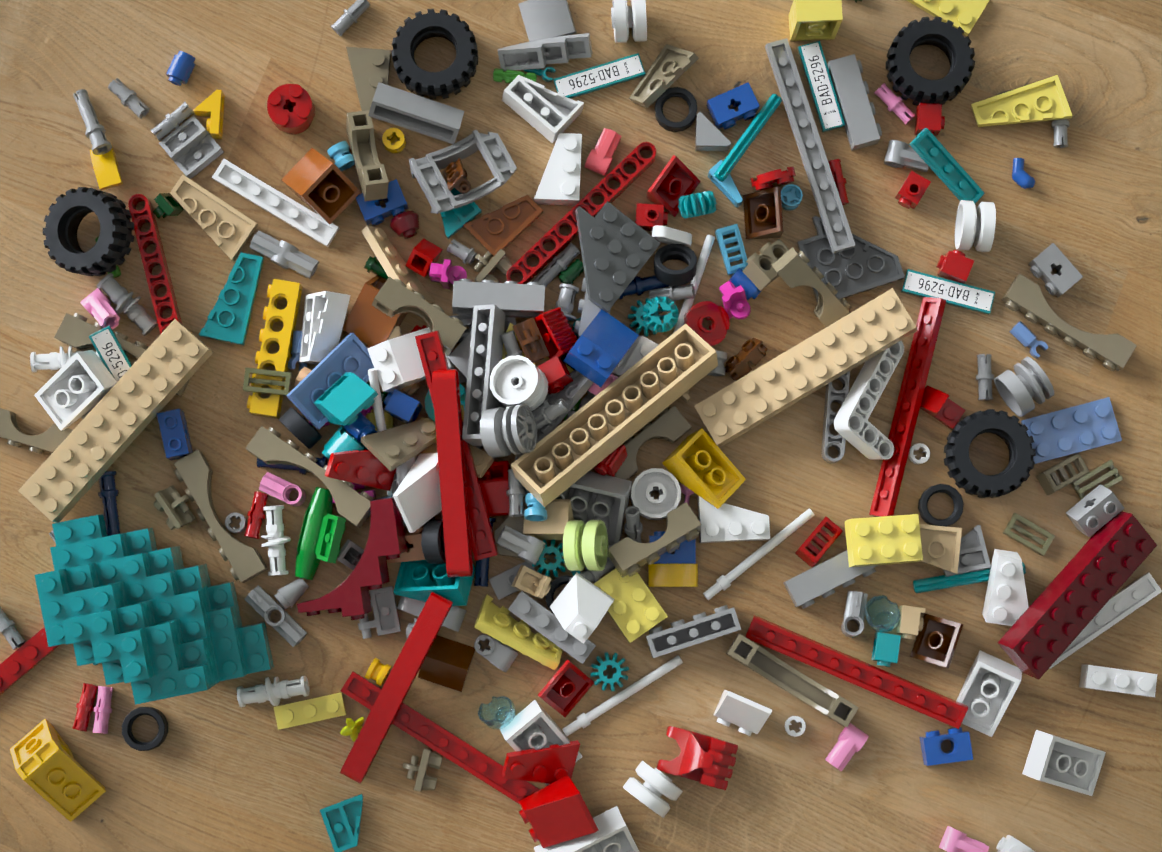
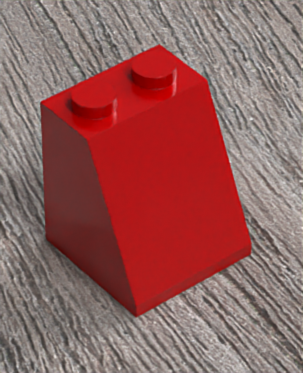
[519,775,599,848]

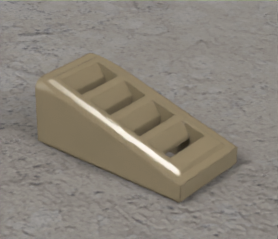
[1037,453,1089,495]

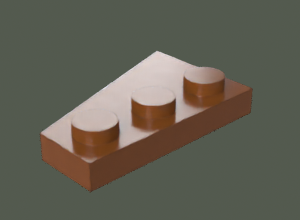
[463,195,543,257]

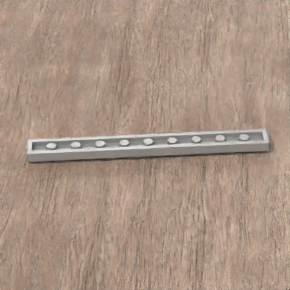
[765,38,856,254]

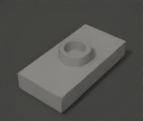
[489,561,535,600]

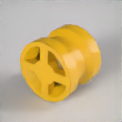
[382,128,406,154]
[365,657,392,686]

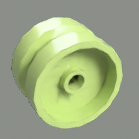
[563,520,609,571]

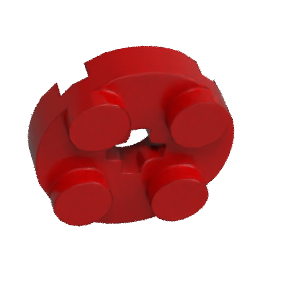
[750,166,796,191]
[684,301,730,346]

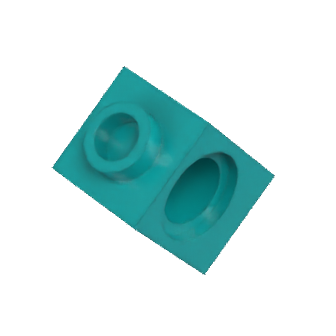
[871,632,901,667]

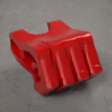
[656,726,738,790]

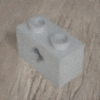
[1029,243,1083,297]
[1066,484,1125,537]

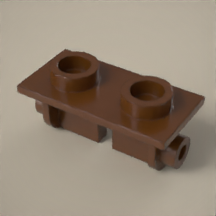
[444,158,471,193]
[725,338,768,381]

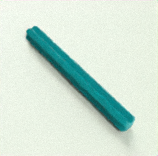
[714,94,782,182]
[913,562,1026,593]

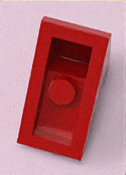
[920,385,966,430]

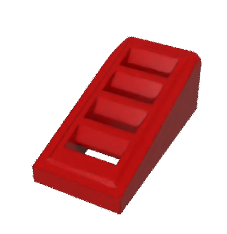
[795,517,843,567]

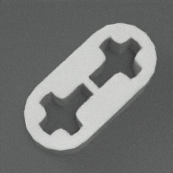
[652,226,692,247]

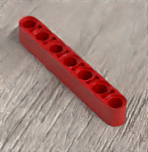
[128,194,182,334]

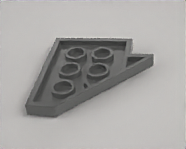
[575,201,661,312]
[797,216,905,303]

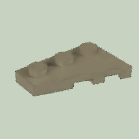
[361,418,437,471]

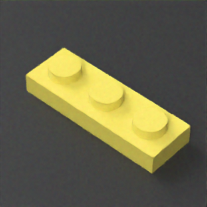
[274,692,347,730]

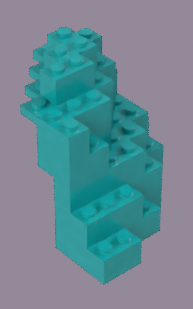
[35,514,274,705]

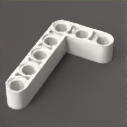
[834,341,904,460]

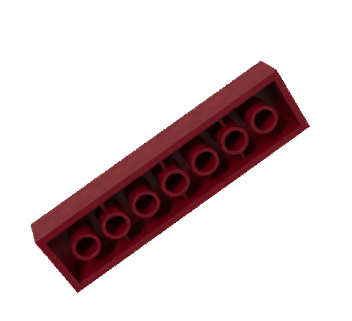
[998,511,1157,679]

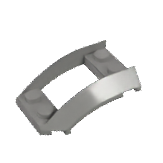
[409,130,517,214]

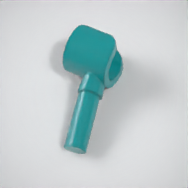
[524,67,556,82]

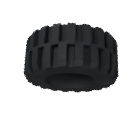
[391,9,478,100]
[886,17,975,106]
[43,187,135,276]
[944,409,1036,498]

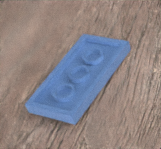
[286,333,374,429]
[1021,397,1122,464]

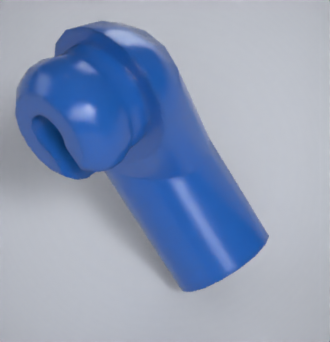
[1012,158,1035,189]

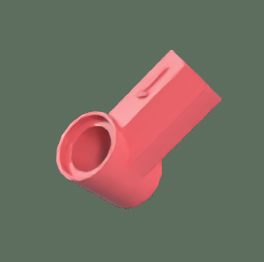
[584,128,621,176]

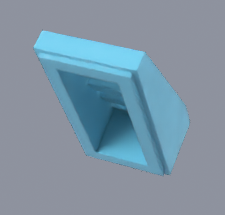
[708,160,743,208]
[715,224,748,275]

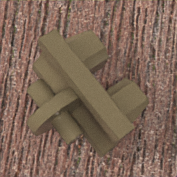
[473,249,513,283]
[154,485,196,530]
[403,748,443,792]

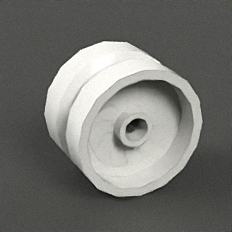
[611,0,647,43]
[955,200,996,252]
[490,355,548,411]
[630,468,681,520]
[623,761,683,818]

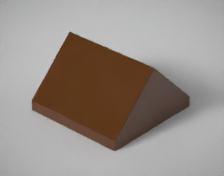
[743,186,784,240]
[910,613,963,669]
[418,635,475,692]

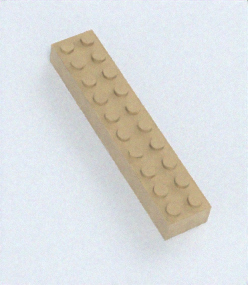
[694,288,917,448]
[18,319,214,523]
[511,324,718,507]

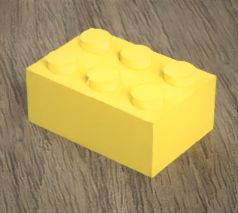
[789,0,843,41]
[845,514,923,567]
[594,569,668,643]

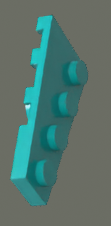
[199,252,264,346]

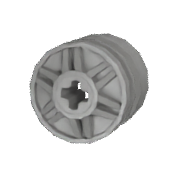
[994,356,1054,417]
[480,404,537,458]

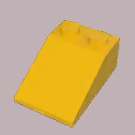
[662,428,746,509]

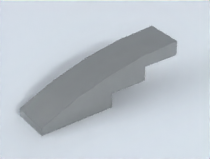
[498,33,593,71]

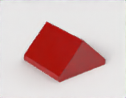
[647,155,701,217]
[538,659,594,717]

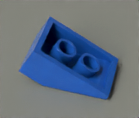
[564,309,639,388]

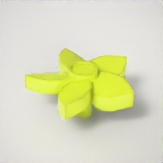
[340,717,364,742]

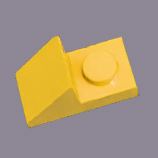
[193,90,225,139]

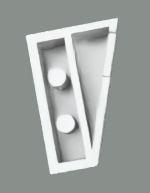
[299,291,351,365]
[982,549,1029,626]

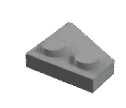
[943,525,991,577]

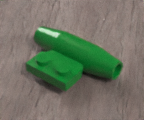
[295,487,346,580]

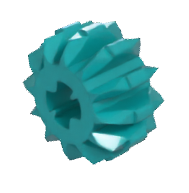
[678,191,717,219]
[628,298,664,337]
[532,539,566,577]
[590,652,629,691]

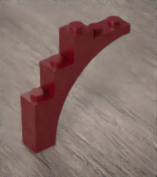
[297,497,407,620]

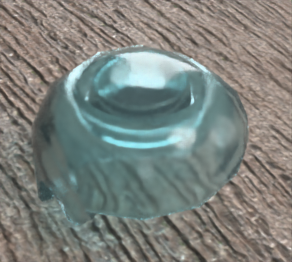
[865,595,901,633]
[478,696,516,730]

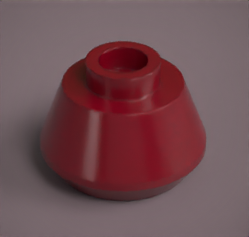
[390,211,419,239]

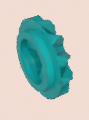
[642,296,679,333]

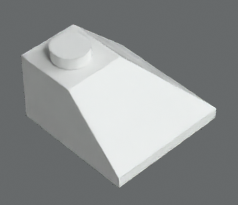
[550,573,614,644]

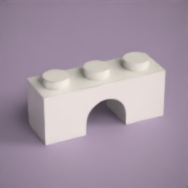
[1079,665,1157,697]

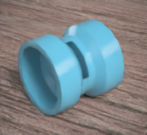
[327,141,355,171]
[781,184,803,211]
[524,493,548,521]

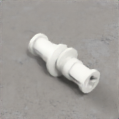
[30,346,103,372]
[261,505,291,576]
[237,676,310,707]

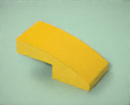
[90,144,123,191]
[648,564,698,587]

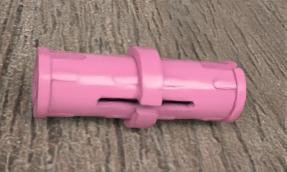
[874,83,915,125]
[93,686,113,734]

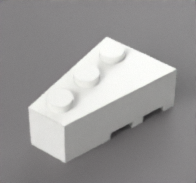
[502,75,584,143]
[534,133,582,206]
[697,496,770,543]

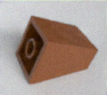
[281,148,361,224]
[342,275,408,348]

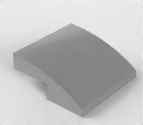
[518,0,577,42]
[159,115,224,179]

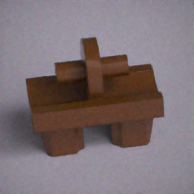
[512,317,550,363]

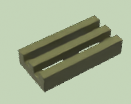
[243,368,292,396]
[1071,460,1123,500]
[1003,513,1055,556]

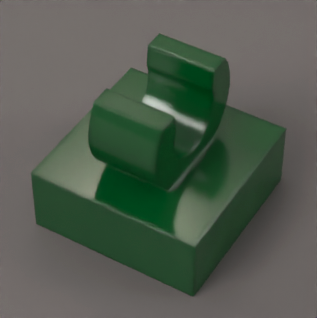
[153,193,184,219]

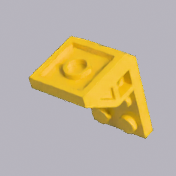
[10,719,106,822]

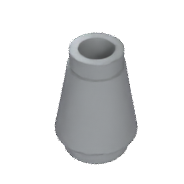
[274,578,309,610]

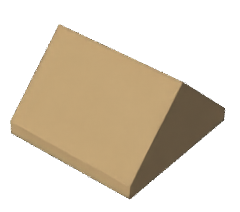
[523,499,574,540]

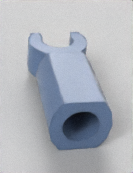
[1009,321,1048,359]
[288,331,307,371]

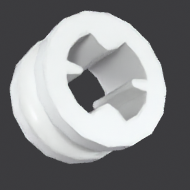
[908,443,930,465]
[784,716,806,737]

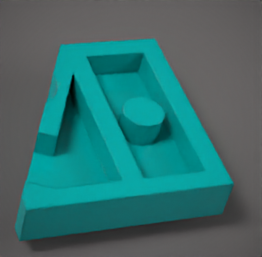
[441,182,482,239]
[320,794,364,852]

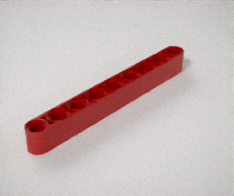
[506,142,656,284]
[432,369,473,577]
[340,592,453,784]

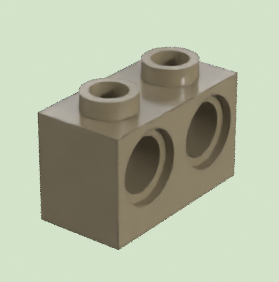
[742,239,789,291]

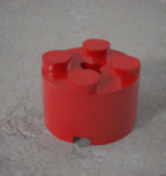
[267,84,315,134]

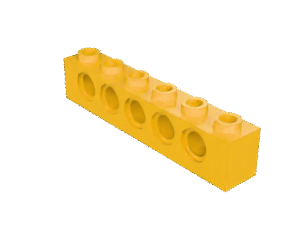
[247,279,303,419]

